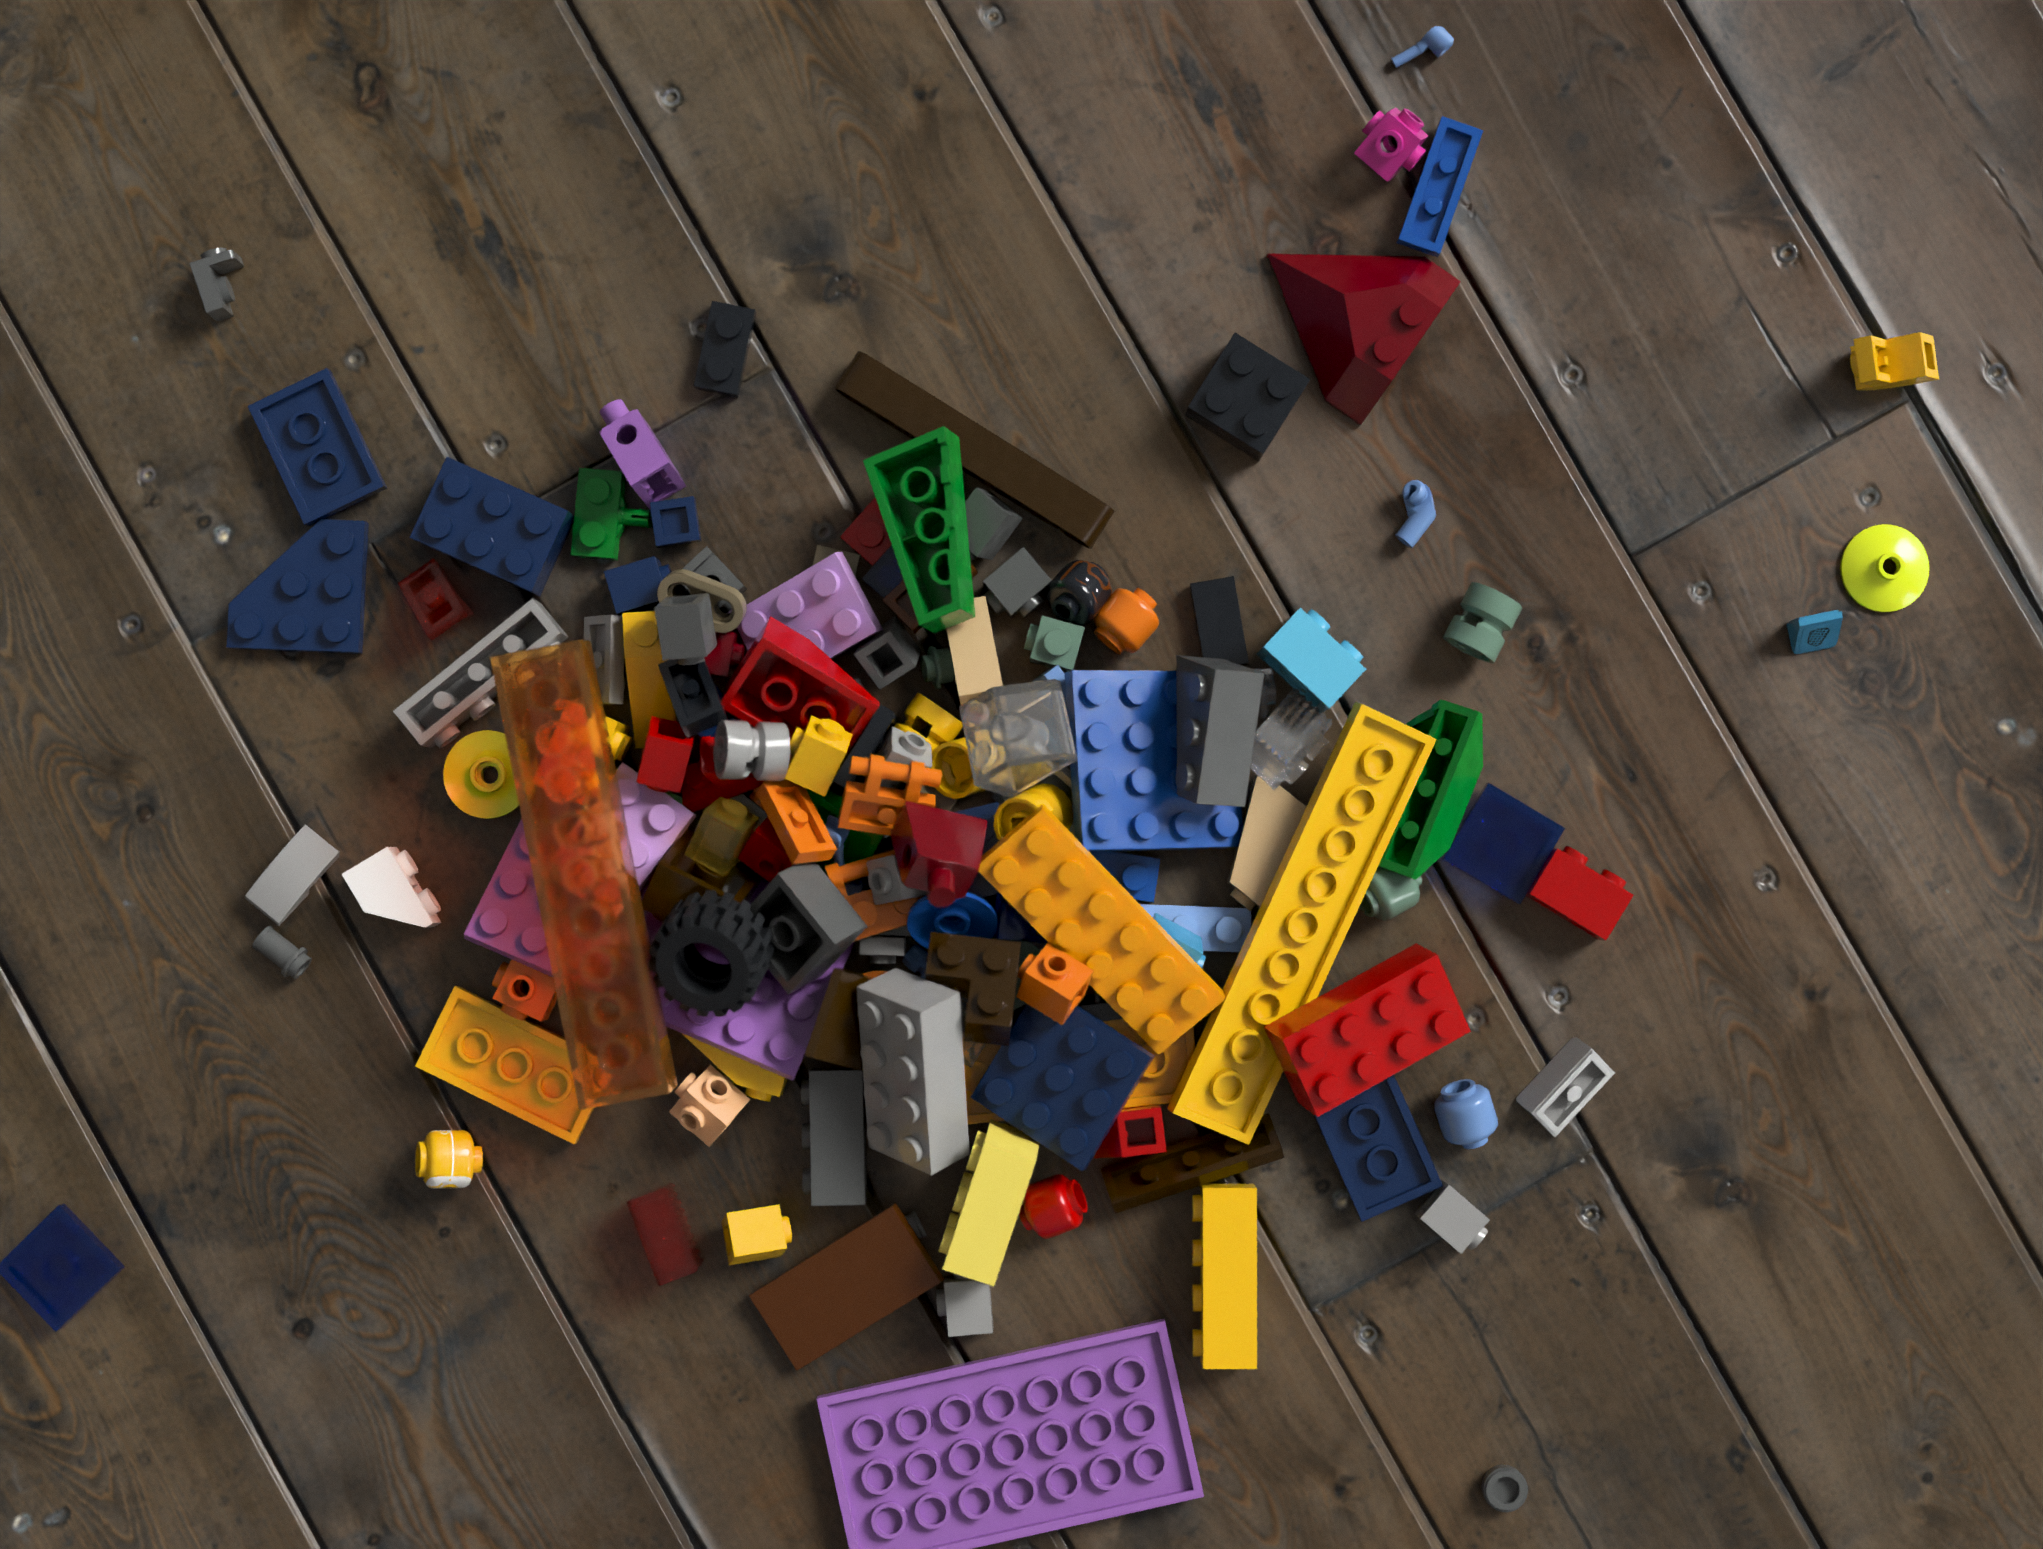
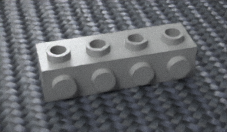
[393,598,569,749]

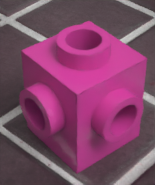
[1354,107,1429,182]

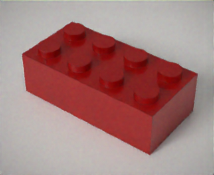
[1264,943,1471,1117]

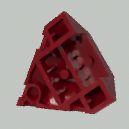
[1267,254,1461,426]

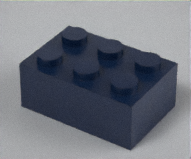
[410,457,574,597]

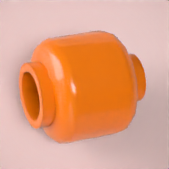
[1094,588,1159,654]

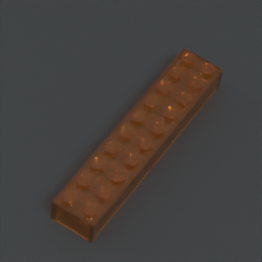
[490,640,678,1110]

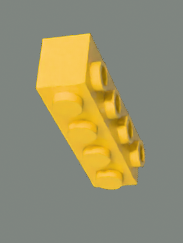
[1192,1183,1257,1369]

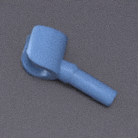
[1391,26,1454,68]
[825,814,850,866]

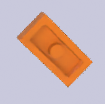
[756,780,837,864]

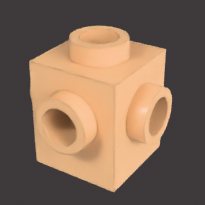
[669,1064,751,1147]

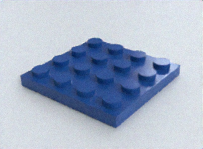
[1064,670,1243,852]

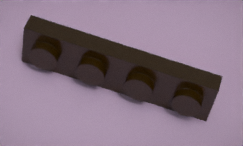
[1101,1113,1284,1214]

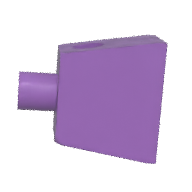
[599,399,686,509]

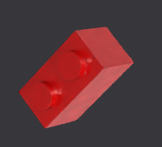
[1522,846,1634,941]

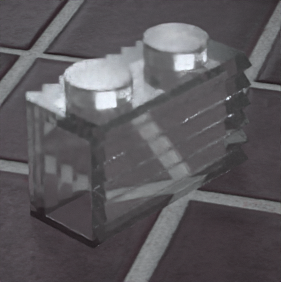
[1250,689,1333,790]

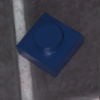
[650,496,702,548]

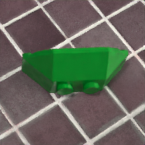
[1378,699,1483,880]

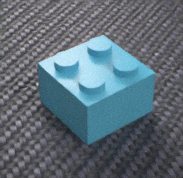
[1257,608,1366,714]

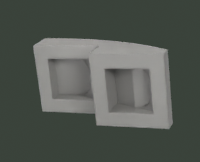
[245,824,339,926]

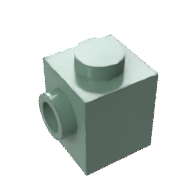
[1024,615,1085,672]

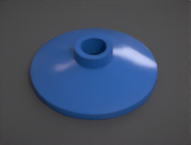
[907,893,997,949]

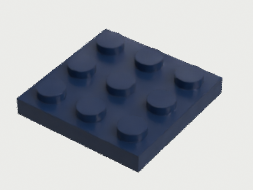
[971,1004,1155,1171]

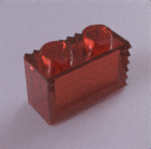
[627,1182,704,1286]

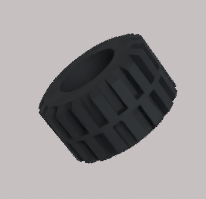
[648,890,774,1017]

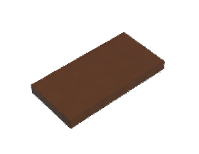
[749,1203,944,1371]

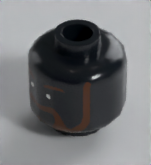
[1046,560,1112,626]

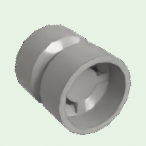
[713,720,790,782]

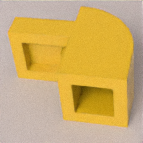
[1850,332,1939,390]

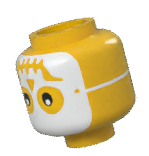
[415,1130,483,1188]

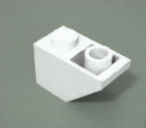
[342,846,442,928]

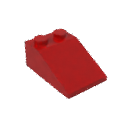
[721,616,880,758]

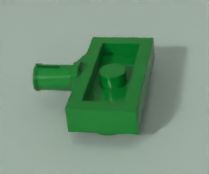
[571,468,652,561]

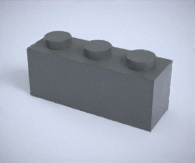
[801,1068,867,1206]

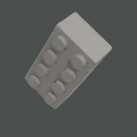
[856,968,970,1175]

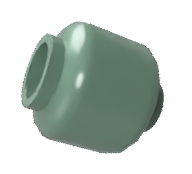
[1359,866,1422,921]

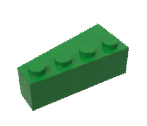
[863,426,976,633]

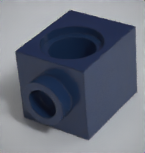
[604,556,672,616]

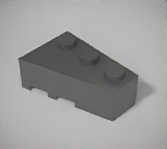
[1176,655,1264,807]

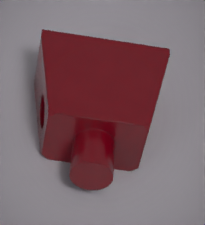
[890,801,987,907]

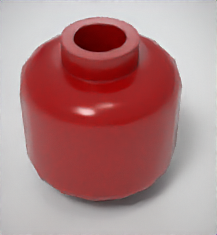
[1019,1174,1088,1239]

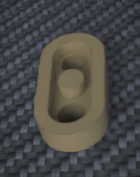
[657,569,747,633]

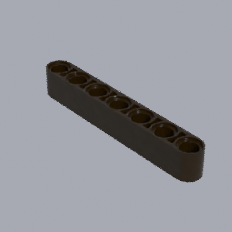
[834,351,1115,549]

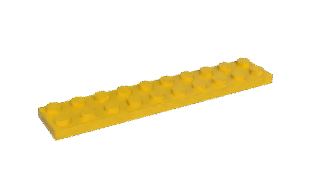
[1167,702,1437,1145]

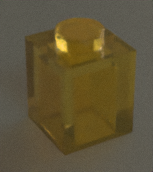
[685,796,759,877]

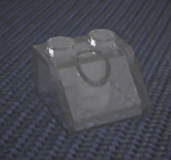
[959,679,1077,798]

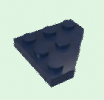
[226,519,369,654]

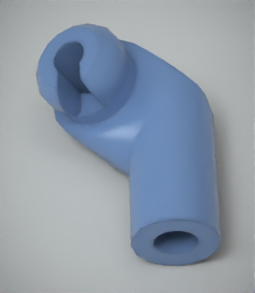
[1395,480,1436,548]

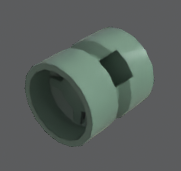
[1442,582,1523,664]

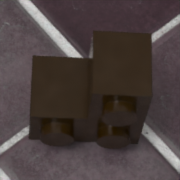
[925,932,1021,1046]

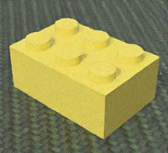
[938,1120,1040,1286]

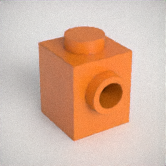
[1017,943,1094,1025]

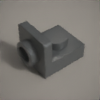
[190,247,244,322]

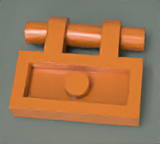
[838,754,942,836]

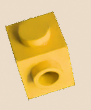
[785,716,853,797]
[721,1204,792,1265]

